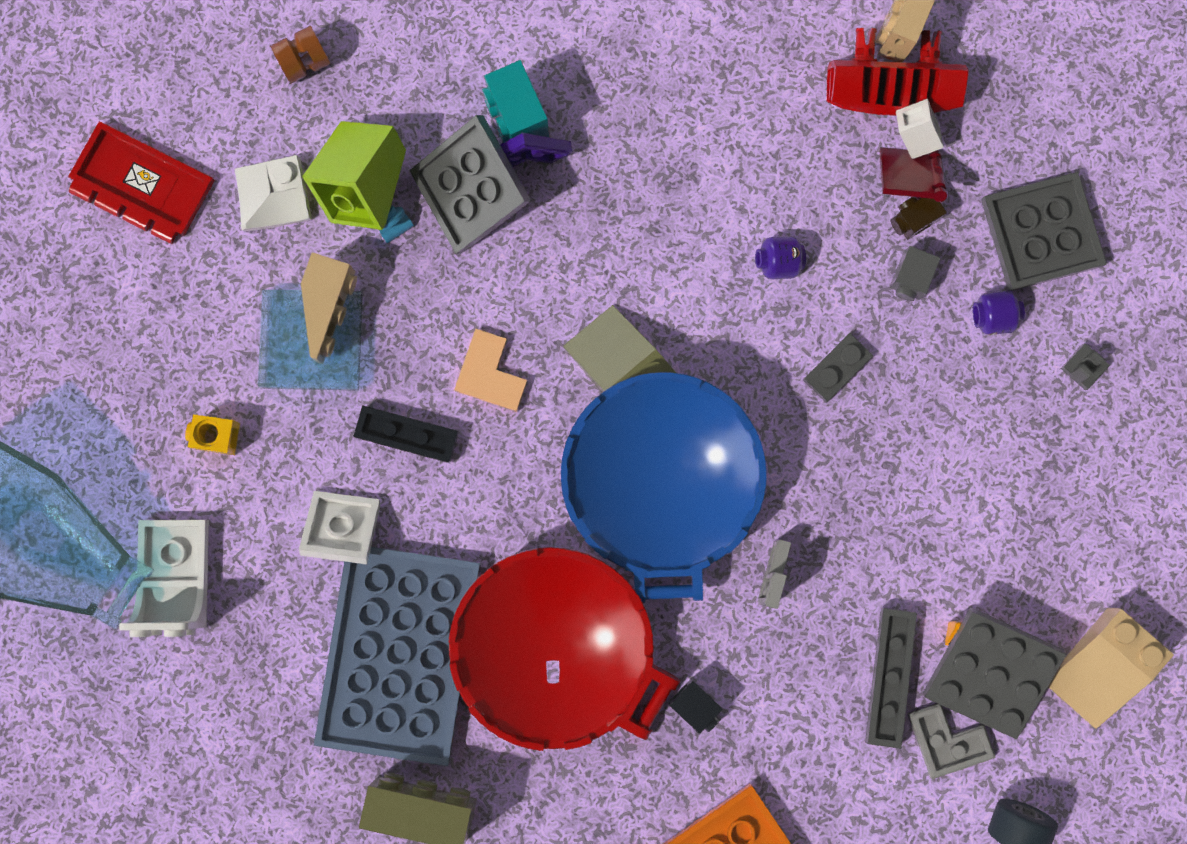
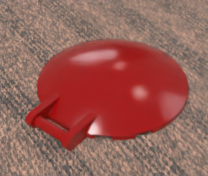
[449,547,680,751]

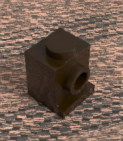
[890,197,947,240]

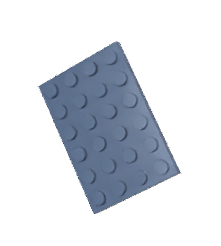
[313,547,481,766]

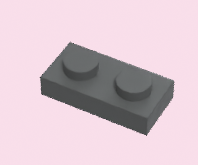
[803,333,873,403]

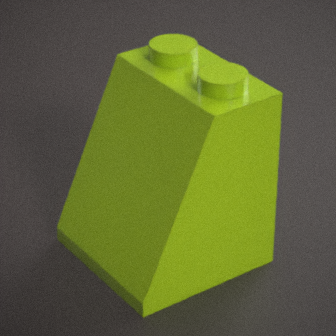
[302,121,406,230]

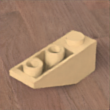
[301,252,357,364]

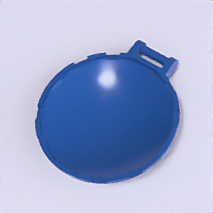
[561,372,767,603]

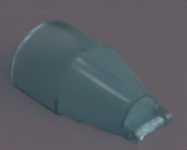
[0,441,154,629]

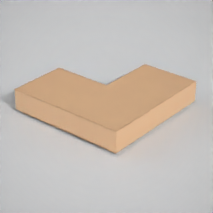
[454,329,527,412]

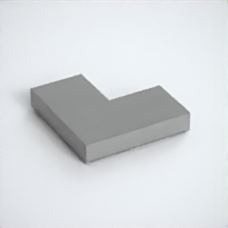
[757,540,791,609]
[908,703,996,779]

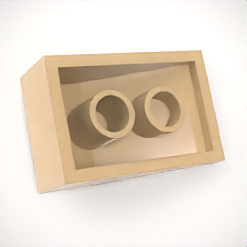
[1048,608,1174,729]

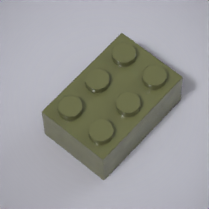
[359,773,477,844]

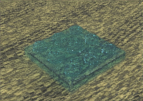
[258,289,363,391]

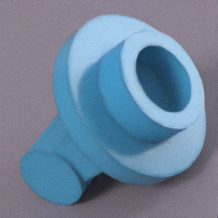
[379,205,414,244]

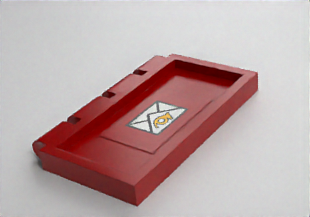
[68,121,215,244]

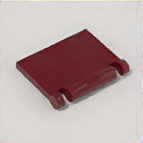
[879,147,947,202]

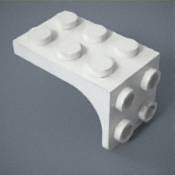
[119,520,209,637]

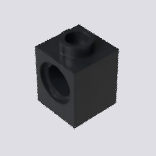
[668,678,723,734]

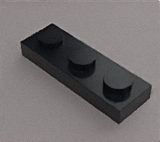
[353,405,459,464]

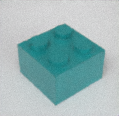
[482,60,549,143]

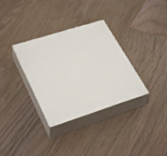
[299,491,380,564]

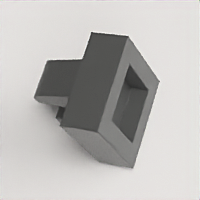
[1060,343,1110,390]

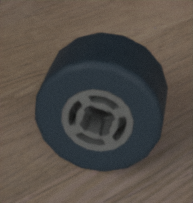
[988,799,1058,844]

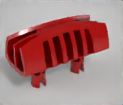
[826,28,969,116]

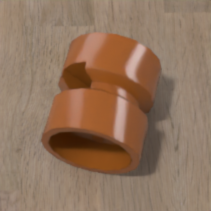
[270,25,331,84]

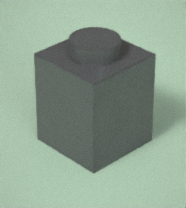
[889,246,941,301]

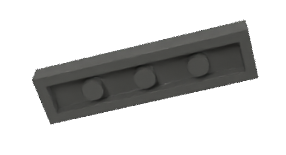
[865,608,917,749]

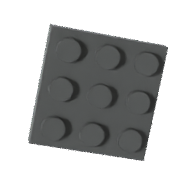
[409,115,532,254]
[981,172,1107,291]
[923,607,1066,739]

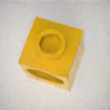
[185,414,240,456]

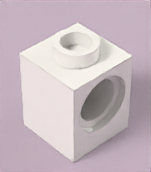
[896,99,944,159]

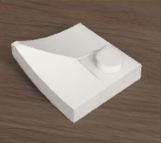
[234,155,312,231]

